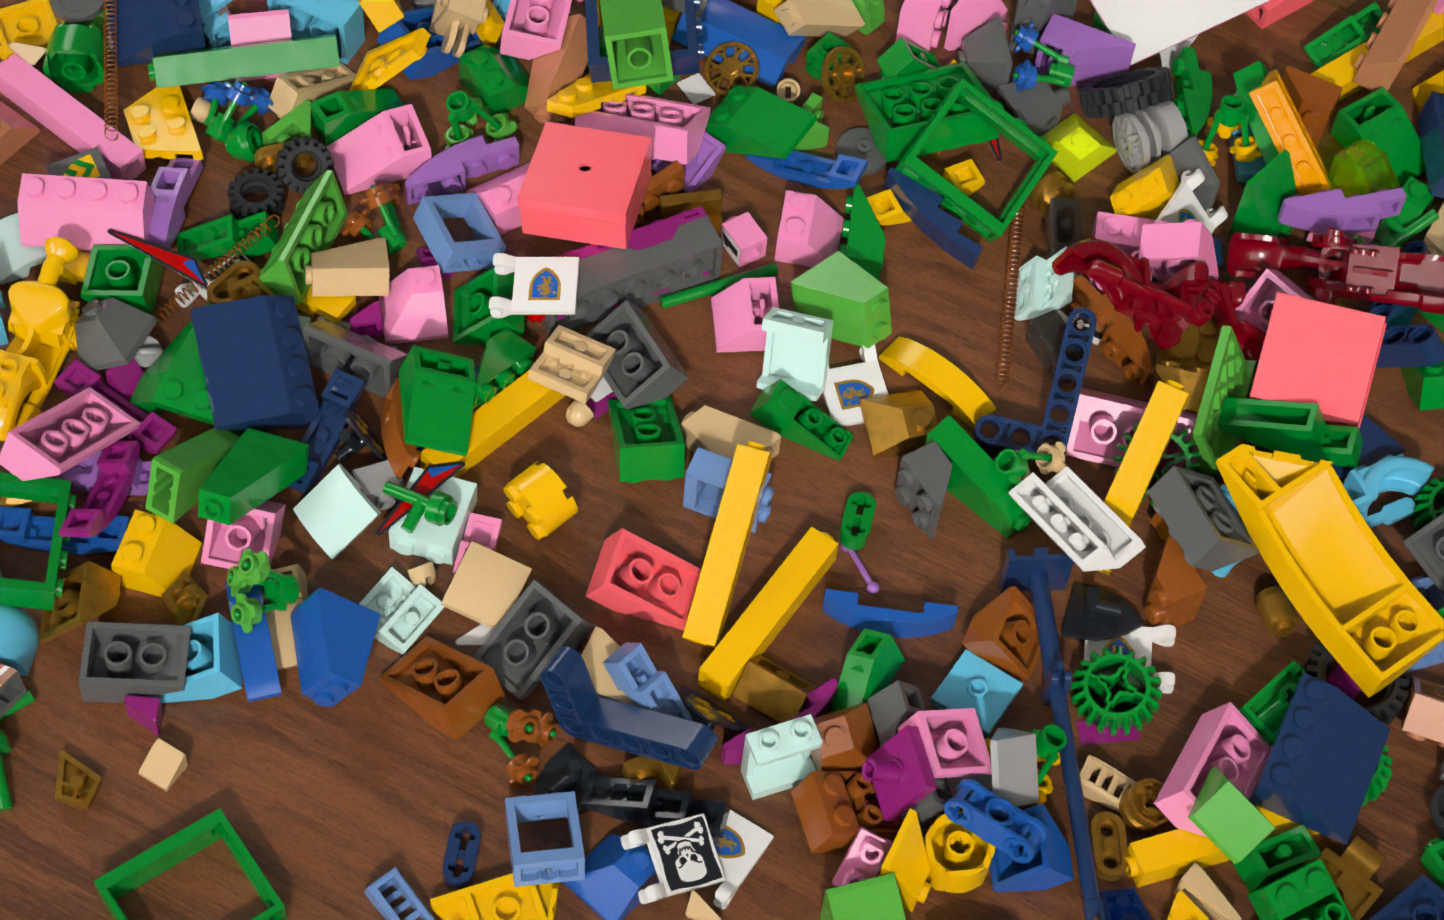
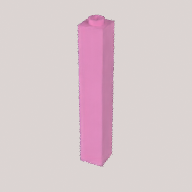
[0,53,146,180]

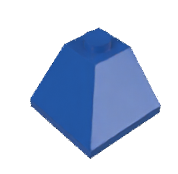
[990,804,1074,892]
[563,833,659,920]

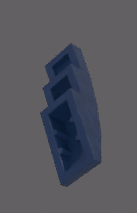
[884,167,983,270]

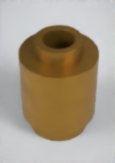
[1256,586,1299,637]

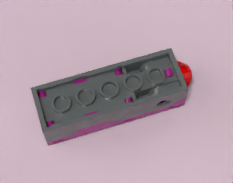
[526,206,723,338]

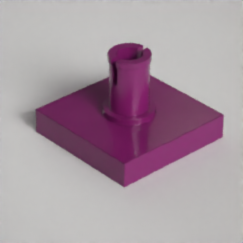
[862,725,937,821]

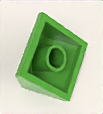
[1188,766,1275,864]

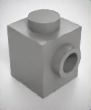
[352,460,405,510]

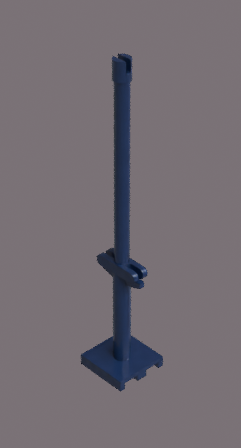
[999,547,1106,920]

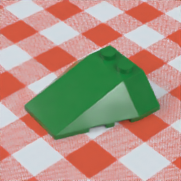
[130,303,256,437]

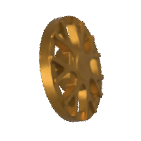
[704,42,760,96]
[821,47,865,103]

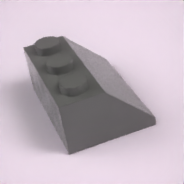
[1009,0,1078,55]
[585,300,689,409]
[302,319,408,397]
[1147,466,1259,571]

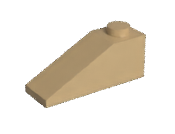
[268,61,356,119]

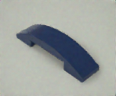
[288,368,365,494]

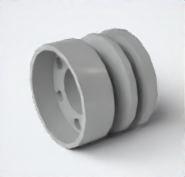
[1112,99,1188,173]

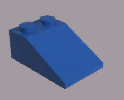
[377,7,483,80]

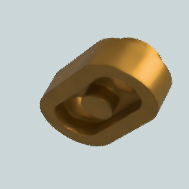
[254,141,315,175]
[207,261,260,304]
[1089,811,1129,881]

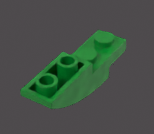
[1171,46,1213,139]

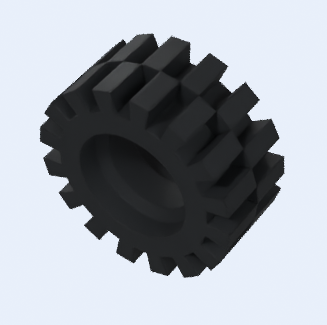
[275,136,334,194]
[227,168,285,220]

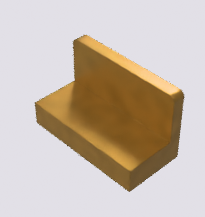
[659,189,723,237]
[733,654,817,723]

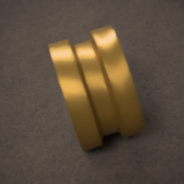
[1028,171,1077,219]
[1119,778,1169,832]

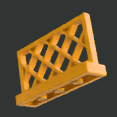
[1249,69,1332,196]

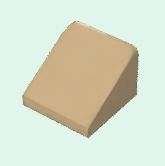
[7,42,47,66]
[138,738,188,792]
[685,889,721,920]

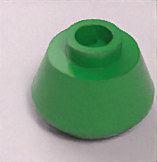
[225,121,264,162]

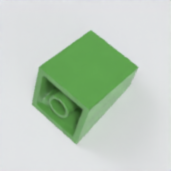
[600,0,674,90]
[791,251,892,349]
[820,873,906,920]

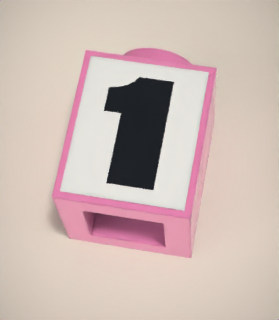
[720,212,767,268]

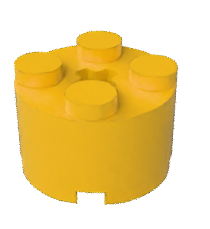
[503,461,578,540]
[924,811,995,893]

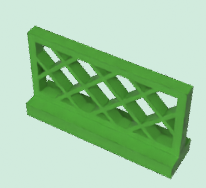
[1192,325,1258,475]

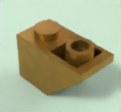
[1152,360,1210,414]

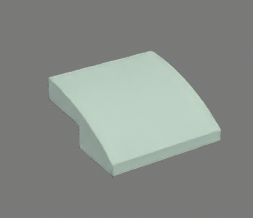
[0,213,47,284]
[1014,247,1074,321]
[293,464,381,559]
[359,567,444,655]

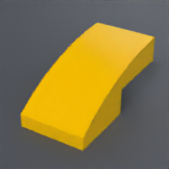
[295,285,356,323]

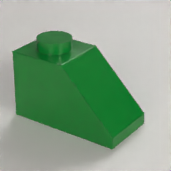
[876,38,941,79]
[1374,176,1435,248]
[1233,824,1322,893]

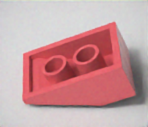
[585,528,702,630]

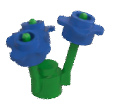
[1013,21,1075,92]
[200,80,273,144]

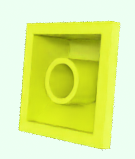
[1041,113,1117,182]

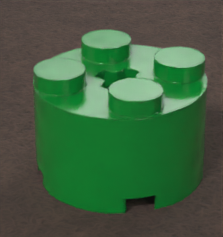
[43,24,110,93]

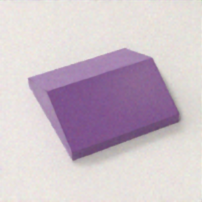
[651,132,726,193]

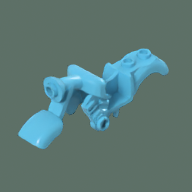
[1212,454,1435,577]

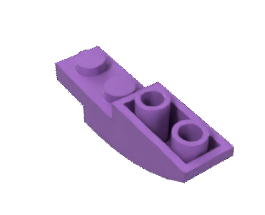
[405,135,519,205]
[148,158,203,249]
[1277,188,1407,233]

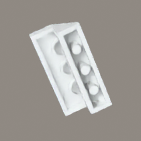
[1008,466,1146,572]

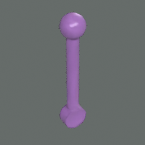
[841,544,880,594]

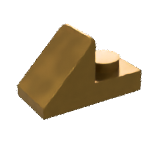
[622,756,684,790]

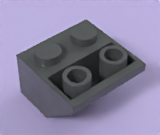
[895,441,953,539]

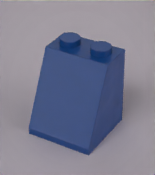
[290,587,381,707]

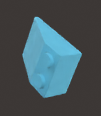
[267,0,365,64]
[152,613,242,703]

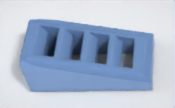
[364,867,435,920]

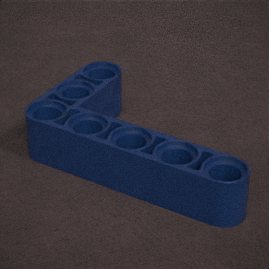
[1367,240,1444,368]
[974,308,1097,460]
[540,646,718,770]

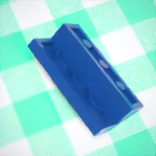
[671,0,807,89]

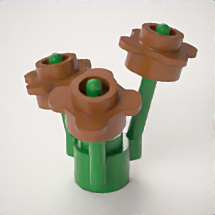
[342,183,408,255]
[484,703,559,788]

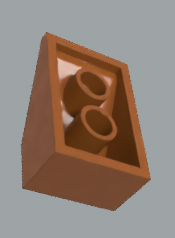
[379,636,505,741]

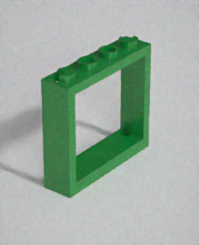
[895,78,1058,243]
[0,472,76,611]
[94,808,287,920]

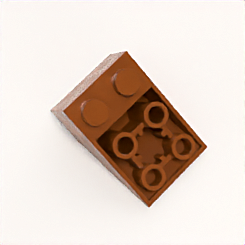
[791,771,904,854]

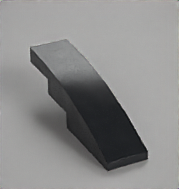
[581,776,730,838]

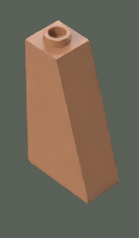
[524,14,588,124]

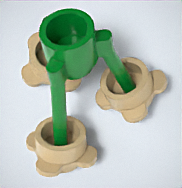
[994,442,1066,486]

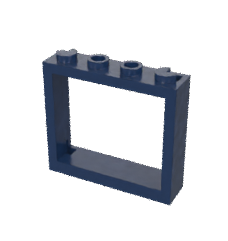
[585,0,704,83]

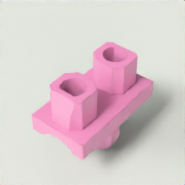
[832,827,893,887]

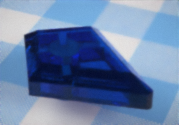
[1100,888,1152,920]

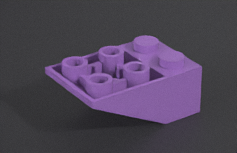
[1035,13,1136,86]

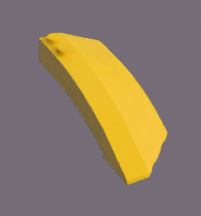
[1215,444,1444,698]

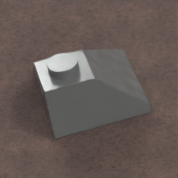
[956,17,1012,99]
[1169,137,1220,211]
[75,298,157,371]

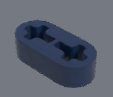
[443,821,481,889]

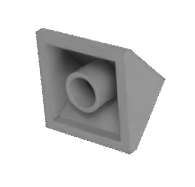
[990,728,1039,807]

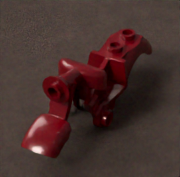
[1227,228,1444,315]
[1052,236,1266,365]

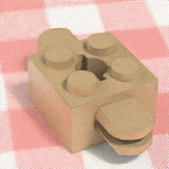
[429,0,489,58]

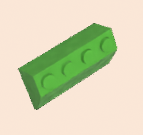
[259,170,349,304]

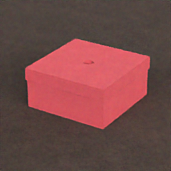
[517,122,652,249]
[1250,292,1387,430]

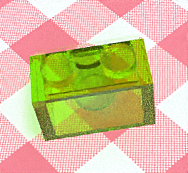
[1327,140,1401,198]

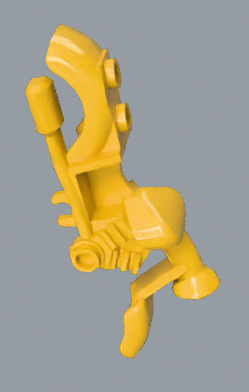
[0,237,91,441]

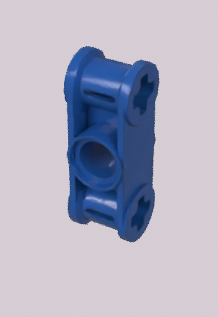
[944,778,1048,863]

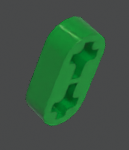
[839,492,876,550]

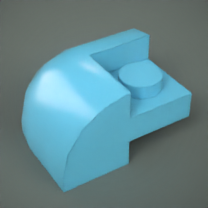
[0,605,39,676]

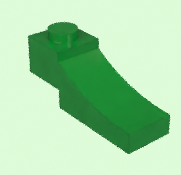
[1303,2,1383,70]
[177,211,279,261]

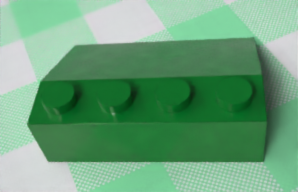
[855,62,999,163]

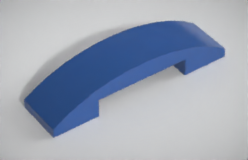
[745,150,868,189]
[0,506,130,554]
[225,580,282,702]
[822,589,958,638]

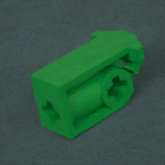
[1239,660,1307,744]

